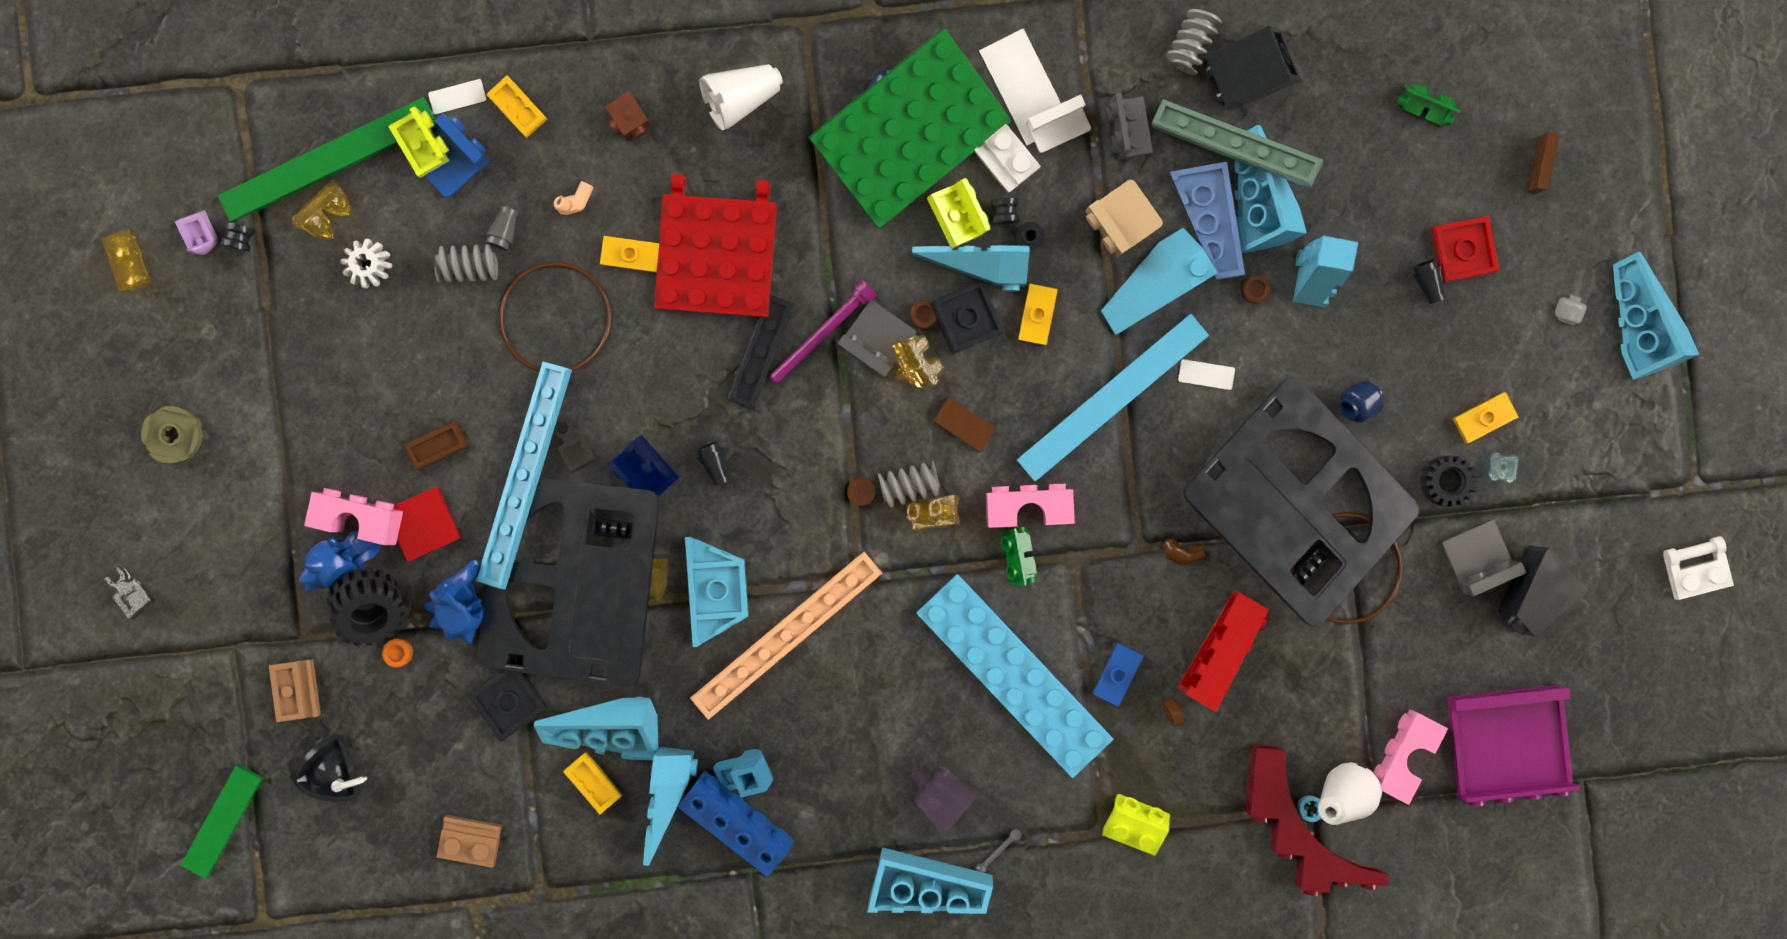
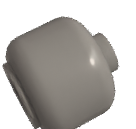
[1555,295,1587,325]

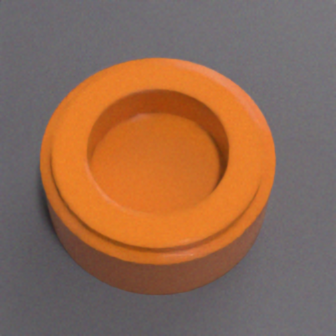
[382,638,413,668]

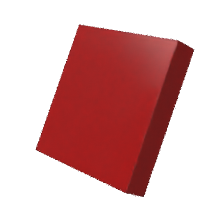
[1431,216,1500,283]
[393,487,462,562]

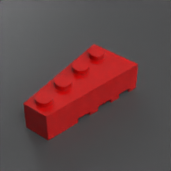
[1177,590,1269,712]

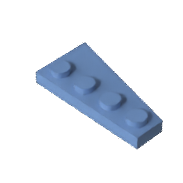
[1170,162,1245,280]

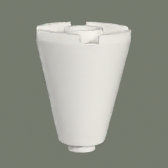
[699,64,783,130]
[1318,762,1382,825]

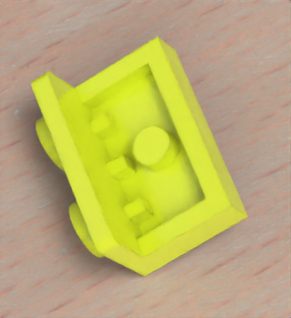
[388,106,450,178]
[927,178,990,248]
[1103,794,1170,856]

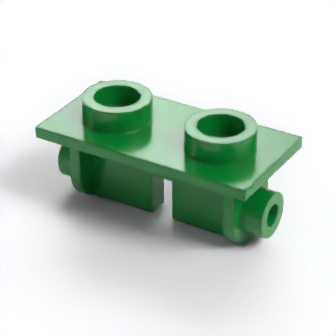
[1397,82,1460,127]
[1001,526,1038,586]

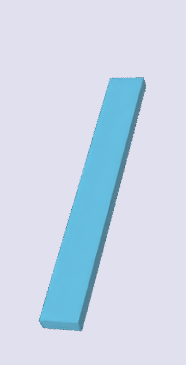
[1017,314,1209,482]
[476,362,572,589]

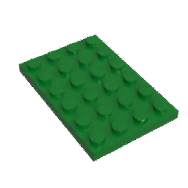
[808,28,1011,228]

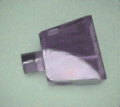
[908,765,980,835]

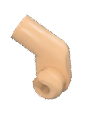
[554,181,594,215]

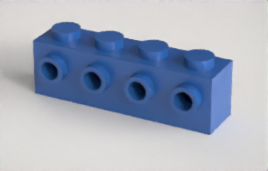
[677,771,794,877]

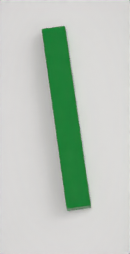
[218,97,438,223]

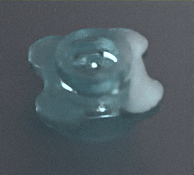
[1488,453,1518,483]

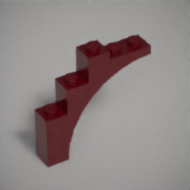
[1245,744,1389,896]

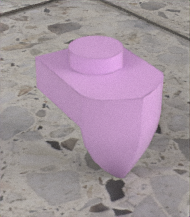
[175,210,218,255]

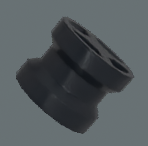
[991,198,1020,225]
[221,222,255,252]

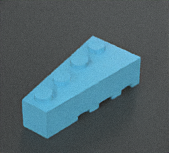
[867,847,993,914]

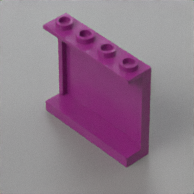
[1447,684,1580,806]

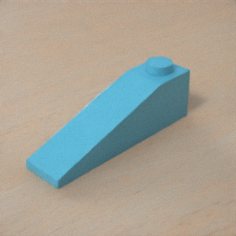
[1235,125,1307,253]
[1101,228,1218,335]
[912,245,1030,291]
[1613,252,1699,380]
[534,697,659,760]
[643,747,698,866]

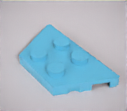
[685,537,749,647]

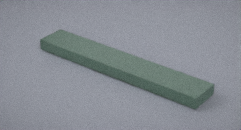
[1151,99,1323,189]

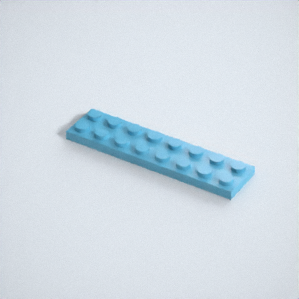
[916,574,1114,778]

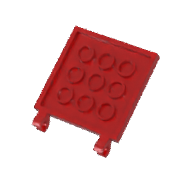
[654,174,777,318]

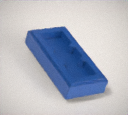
[1092,643,1143,707]

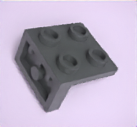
[1105,93,1153,160]
[838,300,916,378]
[1441,520,1526,596]

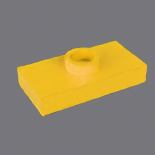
[486,76,547,138]
[600,236,659,273]
[1018,284,1058,346]
[1452,392,1518,443]
[563,752,623,814]

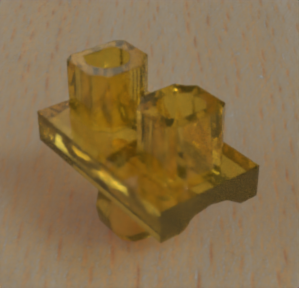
[893,335,943,388]
[907,495,960,531]

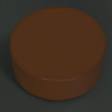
[1241,275,1271,304]
[910,300,937,329]
[847,477,876,506]
[1161,697,1185,727]

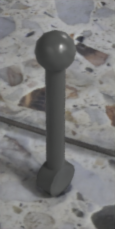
[975,829,1021,873]

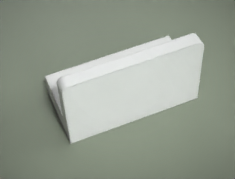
[1026,95,1091,153]

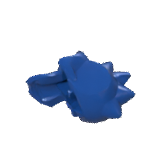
[299,530,381,592]
[424,560,483,644]

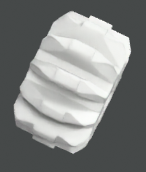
[341,239,392,288]

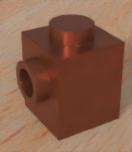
[605,91,651,141]

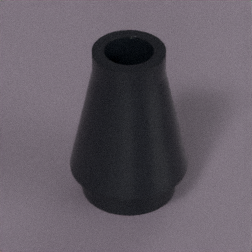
[1413,259,1446,304]
[697,441,730,486]

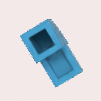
[713,749,773,797]

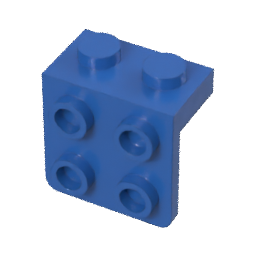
[425,113,489,197]

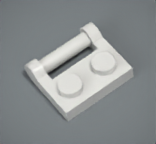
[1663,536,1734,600]

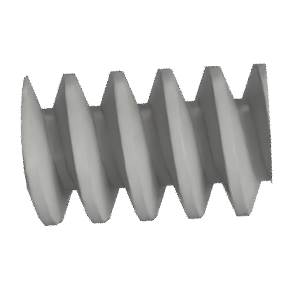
[1166,9,1222,76]
[435,244,498,283]
[878,461,940,508]

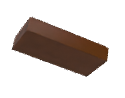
[1527,132,1559,194]
[933,397,996,452]
[404,421,469,471]

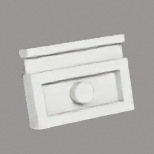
[974,124,1041,194]

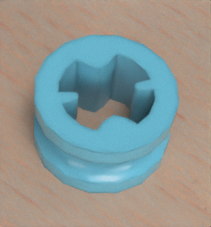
[1296,795,1321,822]

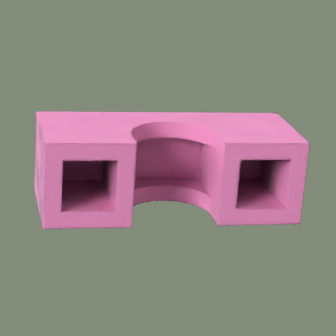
[985,484,1075,528]
[304,488,403,545]
[1373,709,1448,805]

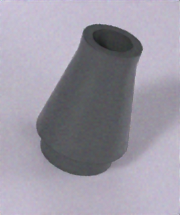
[485,206,518,251]

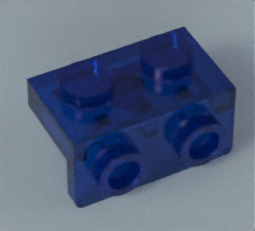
[609,435,680,497]

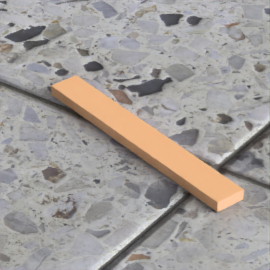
[690,551,882,720]

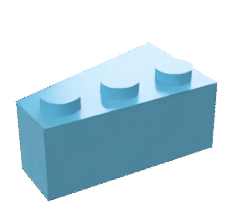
[1293,236,1358,308]

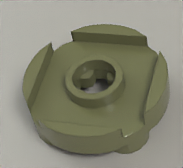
[141,406,203,463]

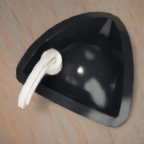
[293,734,367,802]

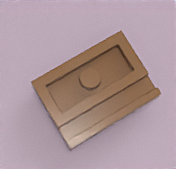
[269,659,321,722]
[437,815,502,868]

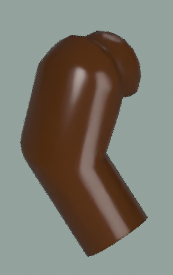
[1163,539,1205,565]

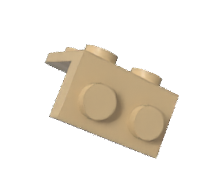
[1085,180,1163,257]

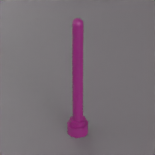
[770,279,877,383]

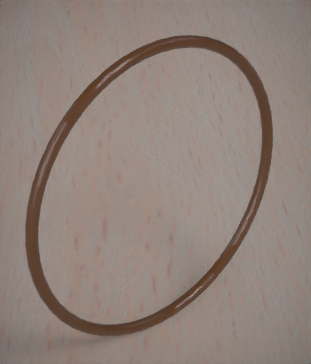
[499,262,611,372]
[1291,512,1403,624]

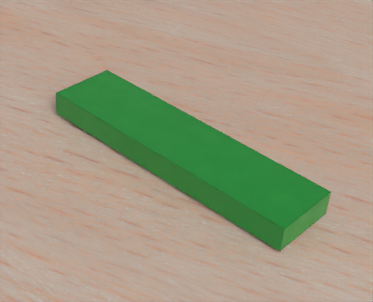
[181,764,264,879]

